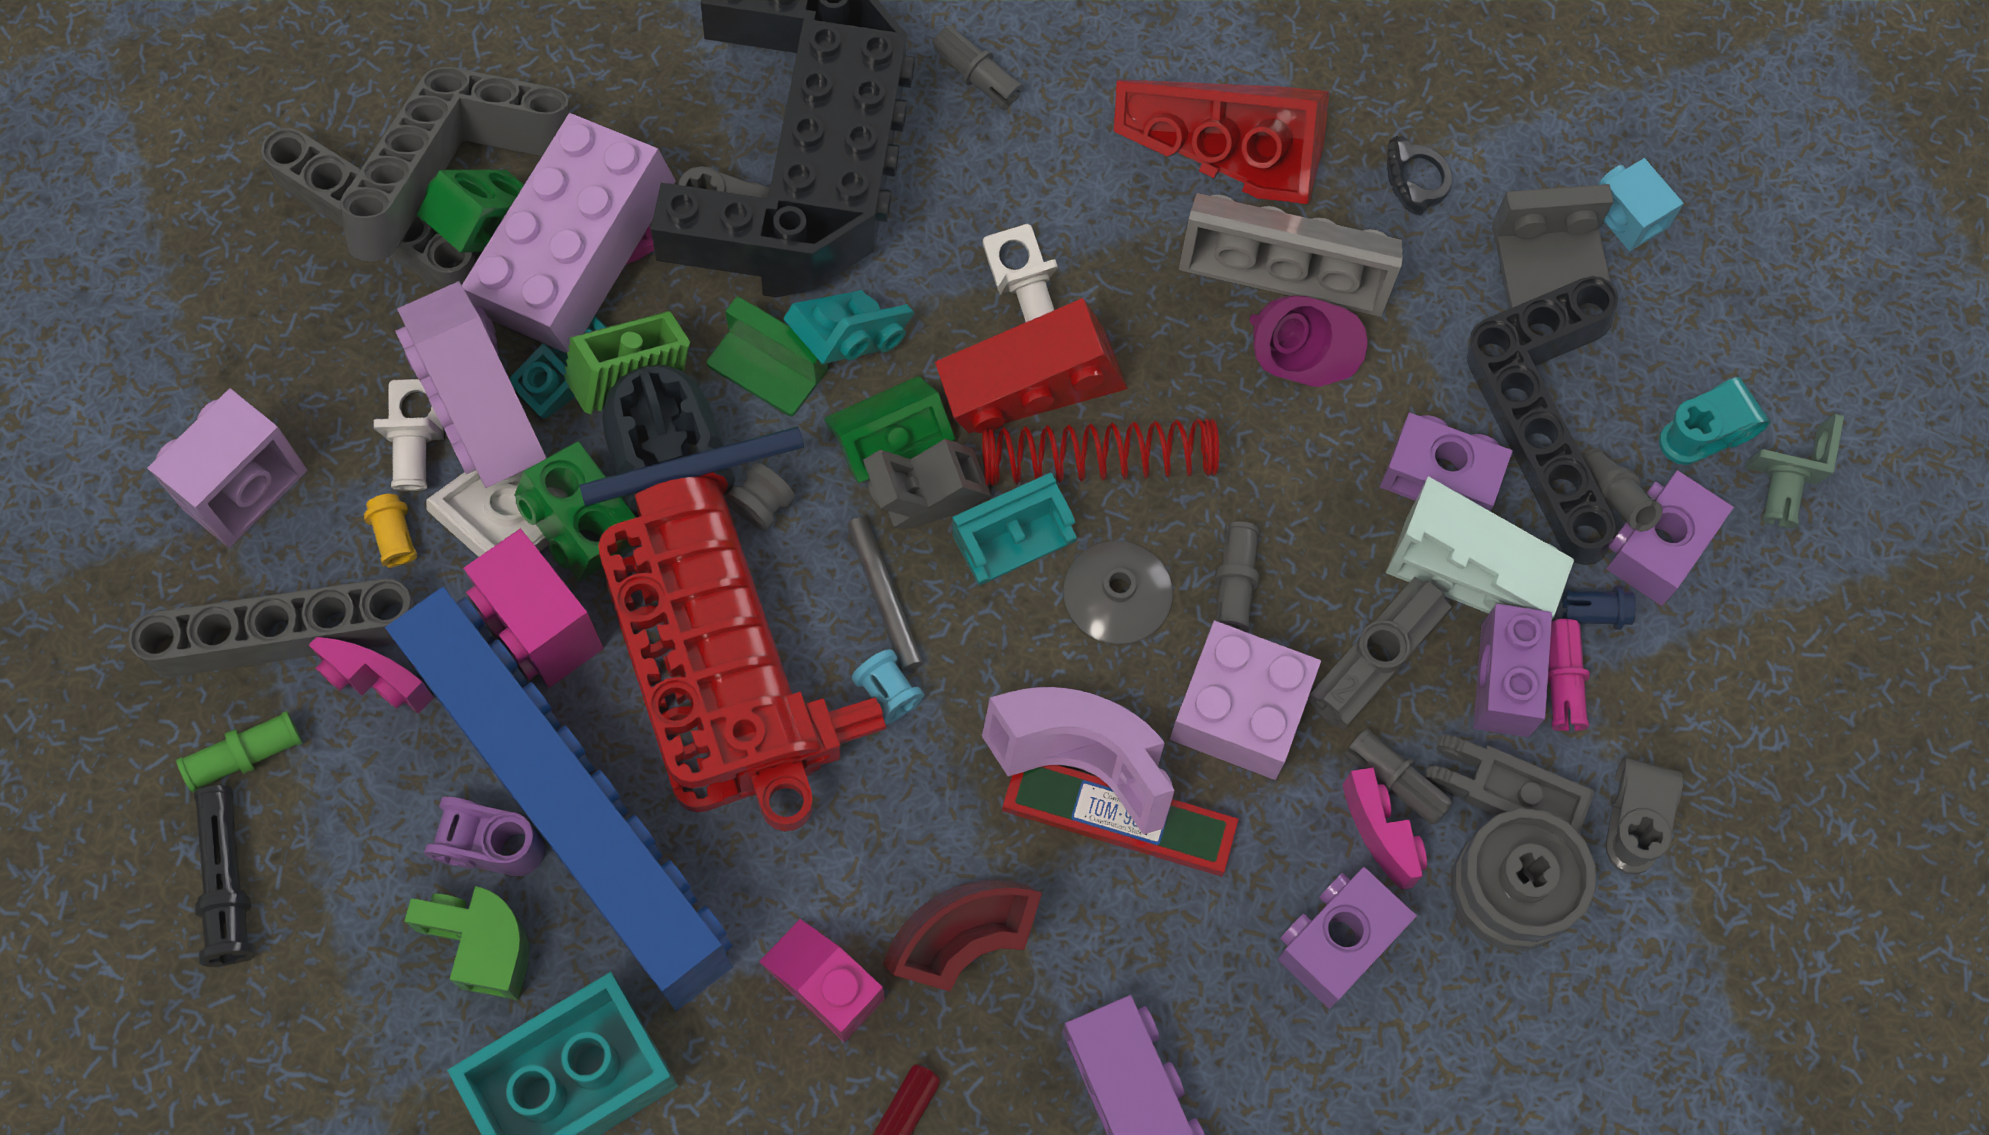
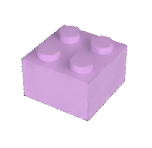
[147,388,308,548]
[1170,621,1321,780]

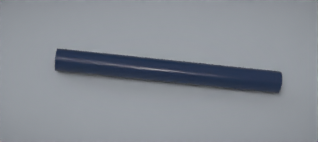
[579,426,804,507]

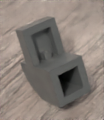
[863,439,991,529]

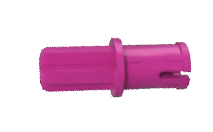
[1547,619,1590,731]

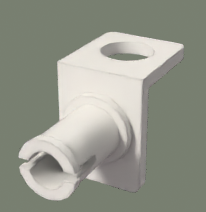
[982,224,1058,322]
[374,379,444,491]

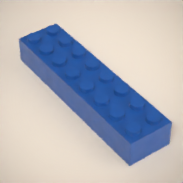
[385,586,733,1012]

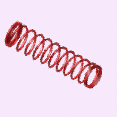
[982,418,1219,486]

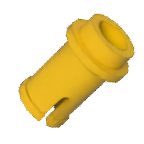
[364,494,417,568]

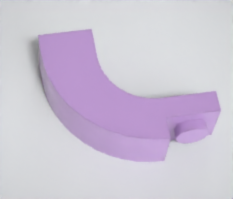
[982,687,1175,835]

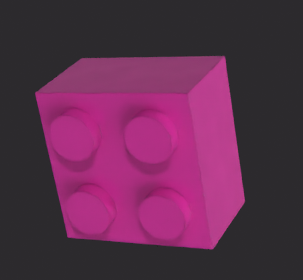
[463,528,604,688]

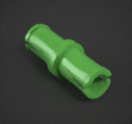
[176,711,303,793]

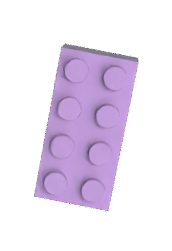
[462,113,676,353]

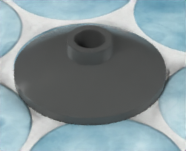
[1063,541,1173,644]

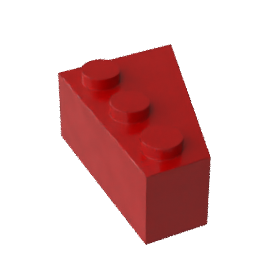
[935,298,1128,433]

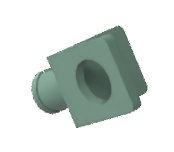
[1745,414,1844,528]

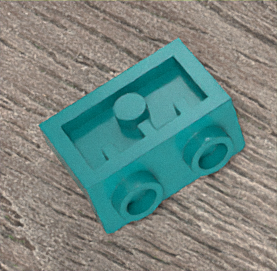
[783,290,914,364]

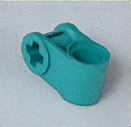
[1659,377,1771,465]

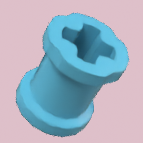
[852,649,925,725]

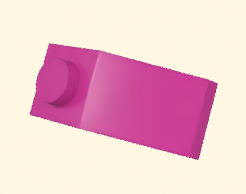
[759,919,885,1043]

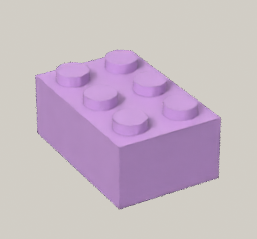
[395,281,546,488]

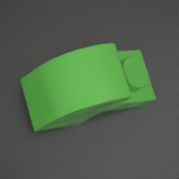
[405,886,530,1000]

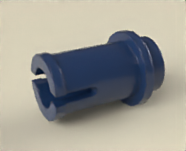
[1562,586,1636,630]

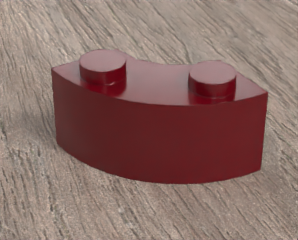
[883,880,1042,992]

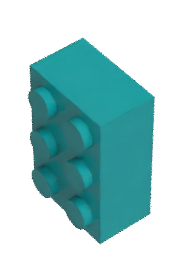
[447,972,679,1135]

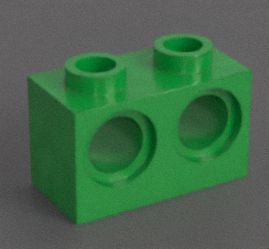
[417,170,524,253]
[514,441,636,582]

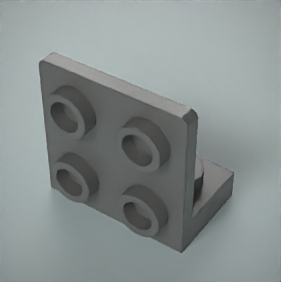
[1492,184,1613,309]

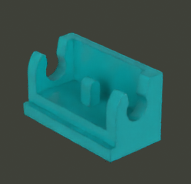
[952,473,1077,586]

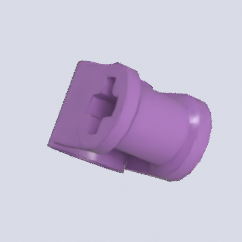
[424,797,545,876]

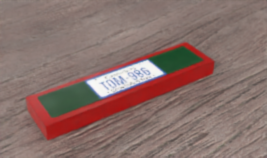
[1002,765,1239,877]

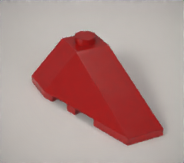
[1114,79,1329,204]

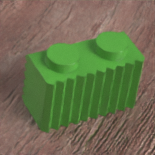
[564,311,690,415]

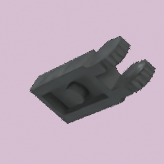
[1424,734,1594,834]

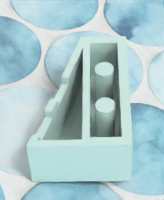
[1386,476,1574,619]

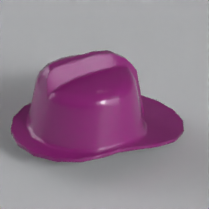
[1249,295,1368,387]

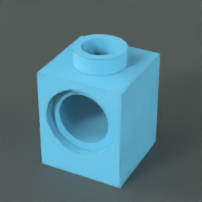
[1598,158,1684,252]

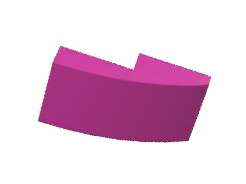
[309,637,434,714]
[1342,767,1427,890]

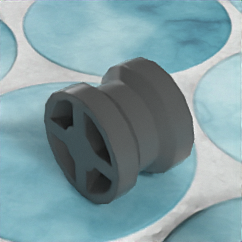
[725,462,795,531]

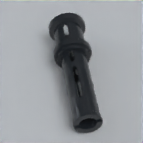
[194,785,255,967]

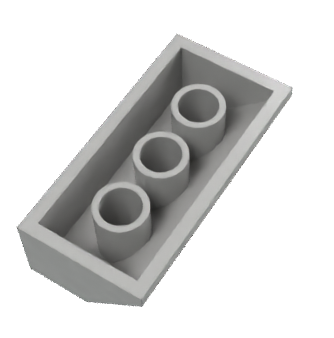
[1179,193,1403,317]

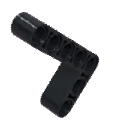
[1467,276,1618,565]

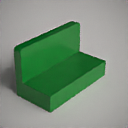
[707,296,828,416]
[824,376,955,484]

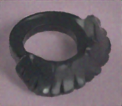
[1387,136,1452,216]

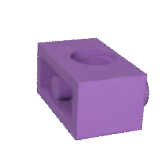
[1380,412,1513,511]
[1606,470,1734,606]
[1473,604,1552,737]
[1278,867,1417,1009]

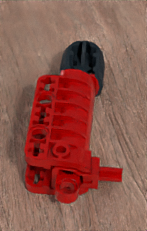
[598,365,886,832]

